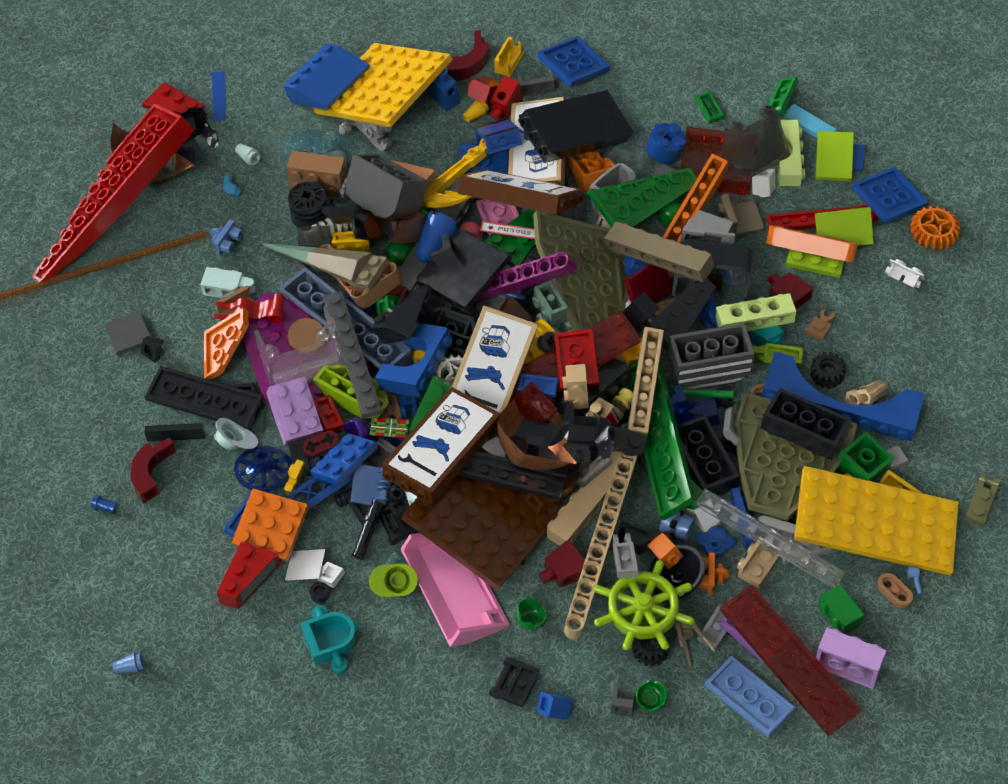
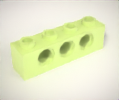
[715,293,796,331]

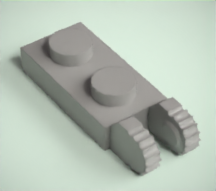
[612,533,638,579]

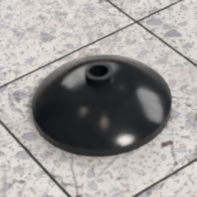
[648,545,706,599]

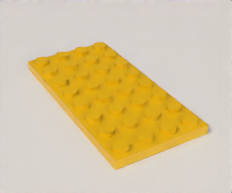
[794,466,958,575]

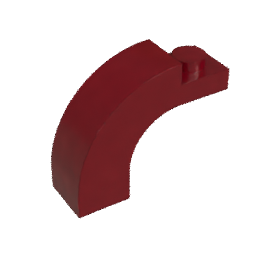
[447,30,489,81]
[130,437,176,504]

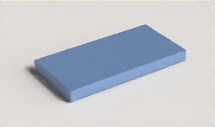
[704,655,796,738]

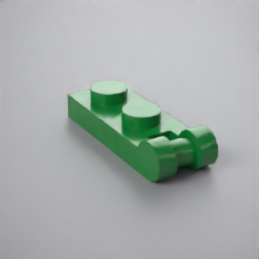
[766,77,799,117]

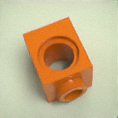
[648,533,683,570]

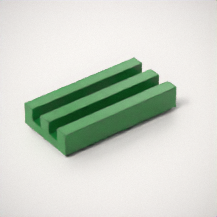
[695,91,725,124]

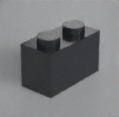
[616,292,659,334]

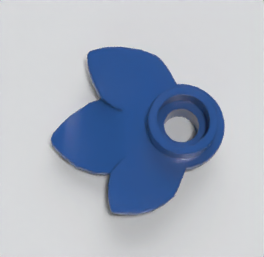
[696,525,736,558]

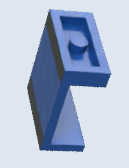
[474,118,522,154]

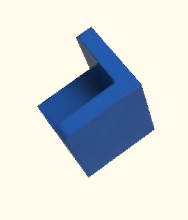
[536,691,573,719]

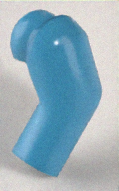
[223,175,241,196]

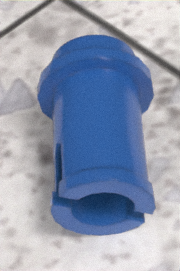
[91,495,118,514]

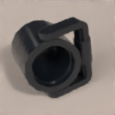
[617,522,648,555]

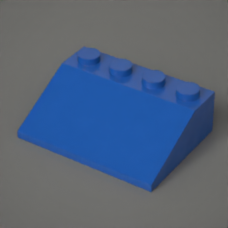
[283,44,370,110]

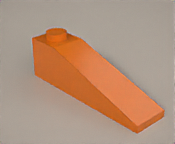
[565,151,615,195]

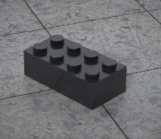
[760,388,852,460]
[677,415,740,499]

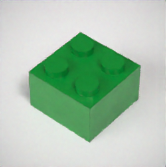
[836,432,895,482]

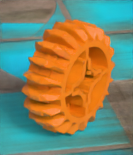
[910,205,961,251]

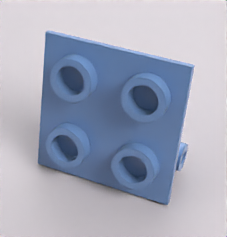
[351,465,391,505]

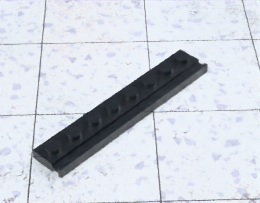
[457,451,567,501]

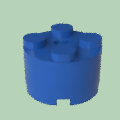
[646,123,686,164]

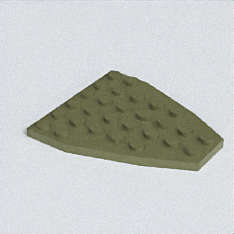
[533,211,631,341]
[735,392,858,521]

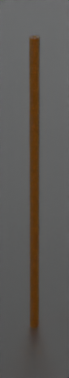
[0,231,206,300]

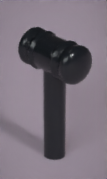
[334,487,365,526]

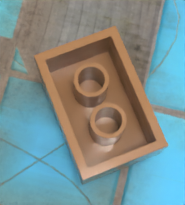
[287,151,347,197]

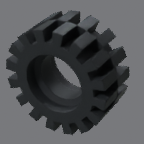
[810,352,846,389]
[632,633,670,667]

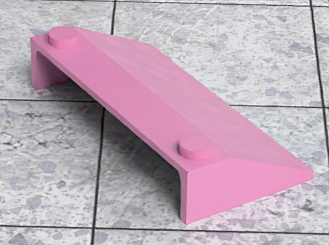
[401,533,510,647]

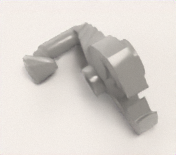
[339,120,392,152]

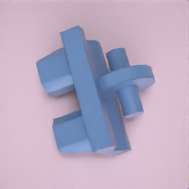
[210,219,243,255]

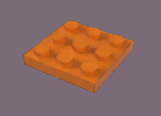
[232,489,309,562]

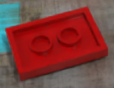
[554,329,599,390]

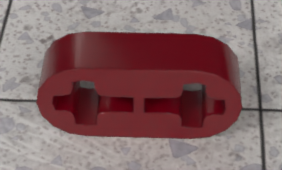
[303,430,338,457]

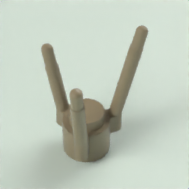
[675,621,716,667]

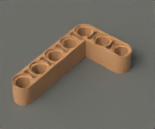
[319,244,403,309]

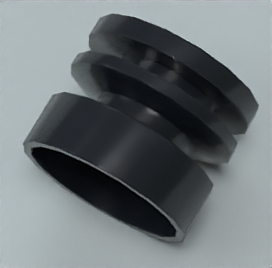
[288,182,328,230]

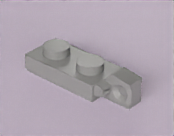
[723,404,742,446]
[697,597,738,649]

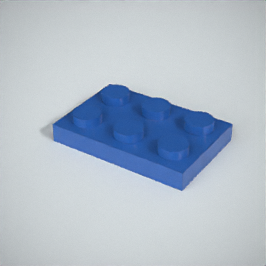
[310,433,377,486]

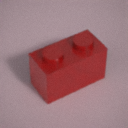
[467,77,500,103]

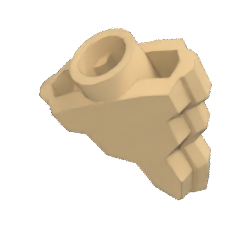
[845,380,889,405]

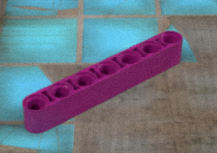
[474,252,577,304]

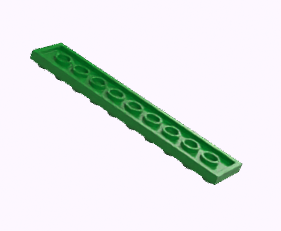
[628,358,696,520]

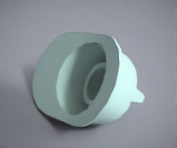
[214,418,258,450]

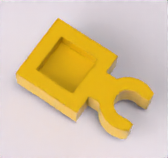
[284,459,305,495]

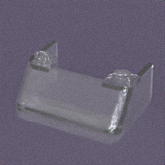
[254,309,344,386]

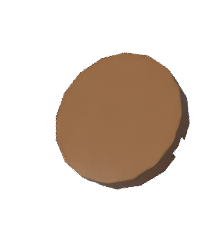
[288,318,326,355]

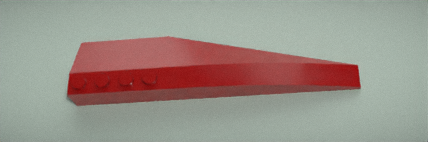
[32,103,194,284]

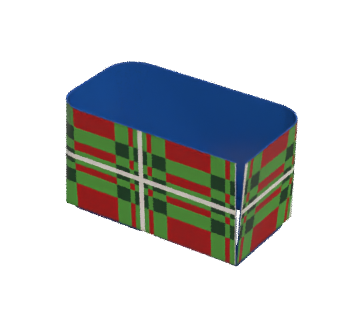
[368,417,410,446]

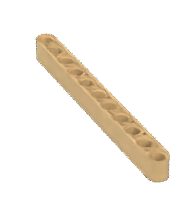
[564,452,637,640]

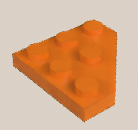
[204,308,249,380]

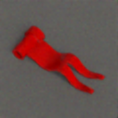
[213,294,285,323]

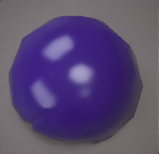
[343,418,370,440]

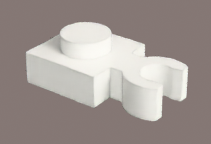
[317,562,345,588]

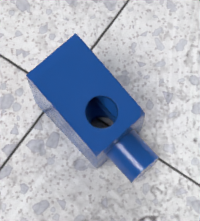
[426,69,460,111]

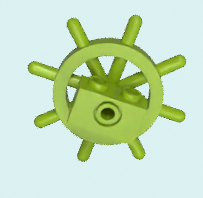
[593,560,695,651]

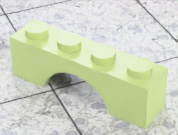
[775,120,805,186]

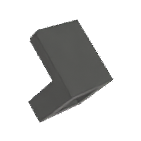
[611,683,635,716]

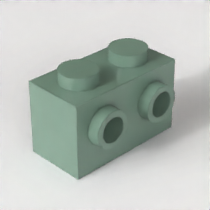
[532,280,568,327]

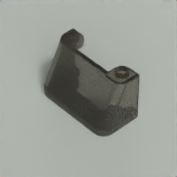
[722,105,789,177]

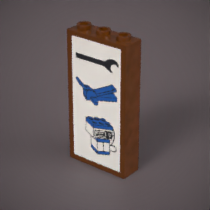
[458,169,583,215]
[382,387,500,505]

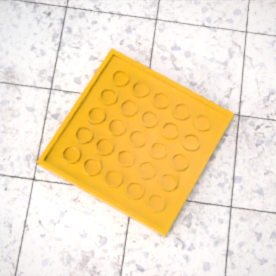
[313,43,453,127]

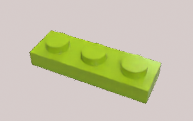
[786,249,844,278]

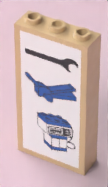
[508,97,565,186]
[452,305,538,433]

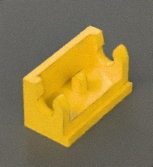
[494,36,524,77]

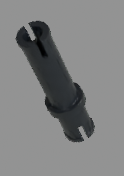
[352,500,384,560]

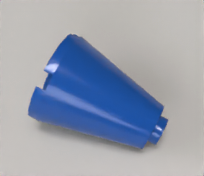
[416,211,461,264]

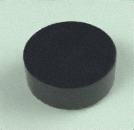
[309,582,330,603]

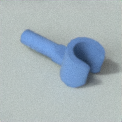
[907,567,923,595]

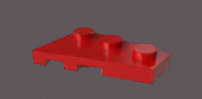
[142,82,205,115]

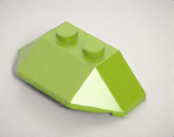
[313,365,389,418]

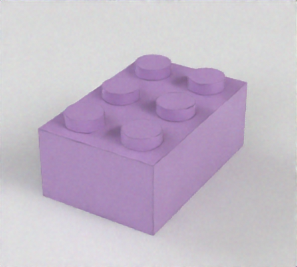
[266,376,323,447]
[814,628,886,689]

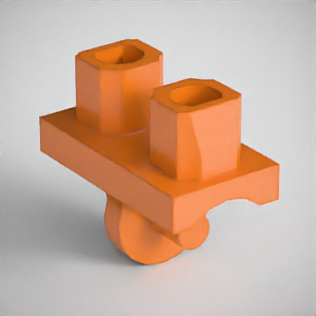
[698,553,729,594]

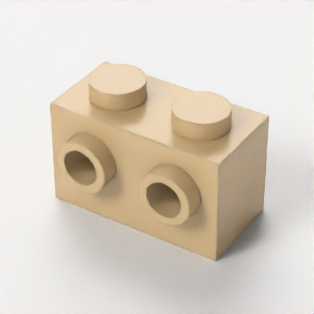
[562,364,589,409]

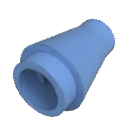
[112,652,145,674]

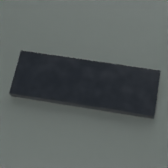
[144,366,264,430]

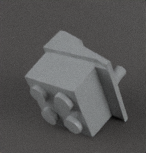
[680,210,736,245]

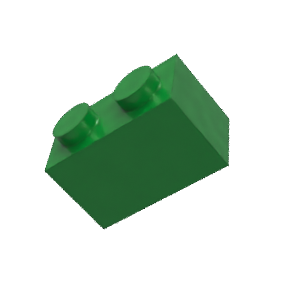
[818,584,864,634]

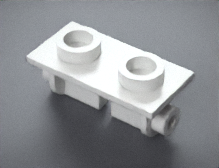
[885,259,925,288]

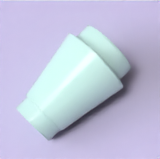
[235,143,261,165]

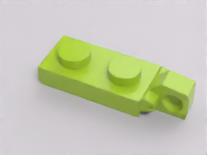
[752,343,803,368]

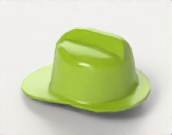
[369,563,418,597]

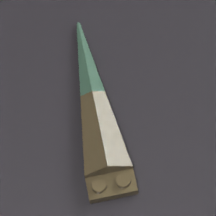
[263,243,390,290]

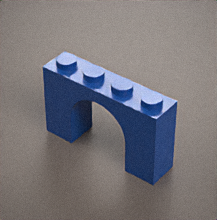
[375,323,453,398]

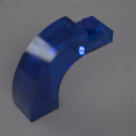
[669,384,720,426]

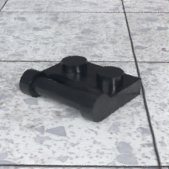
[378,496,419,545]
[489,657,540,708]

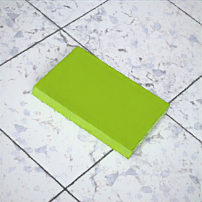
[815,131,854,182]
[815,207,874,246]

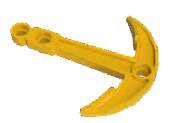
[422,139,488,208]

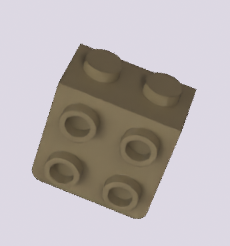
[717,194,764,236]

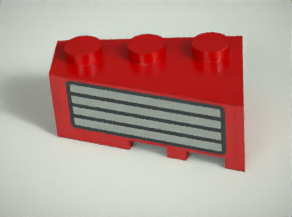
[217,542,281,609]

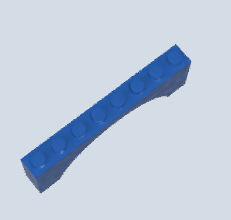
[761,351,925,441]

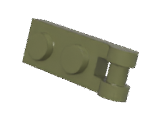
[965,472,1001,526]

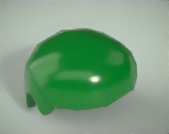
[658,200,682,227]
[385,243,413,264]
[516,598,547,631]
[635,680,667,712]

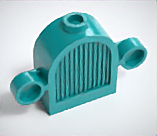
[300,605,360,675]

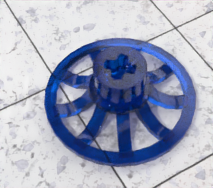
[234,446,292,492]

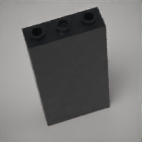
[518,90,633,163]

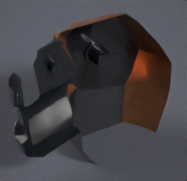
[110,108,219,184]
[322,199,425,244]
[498,399,614,471]

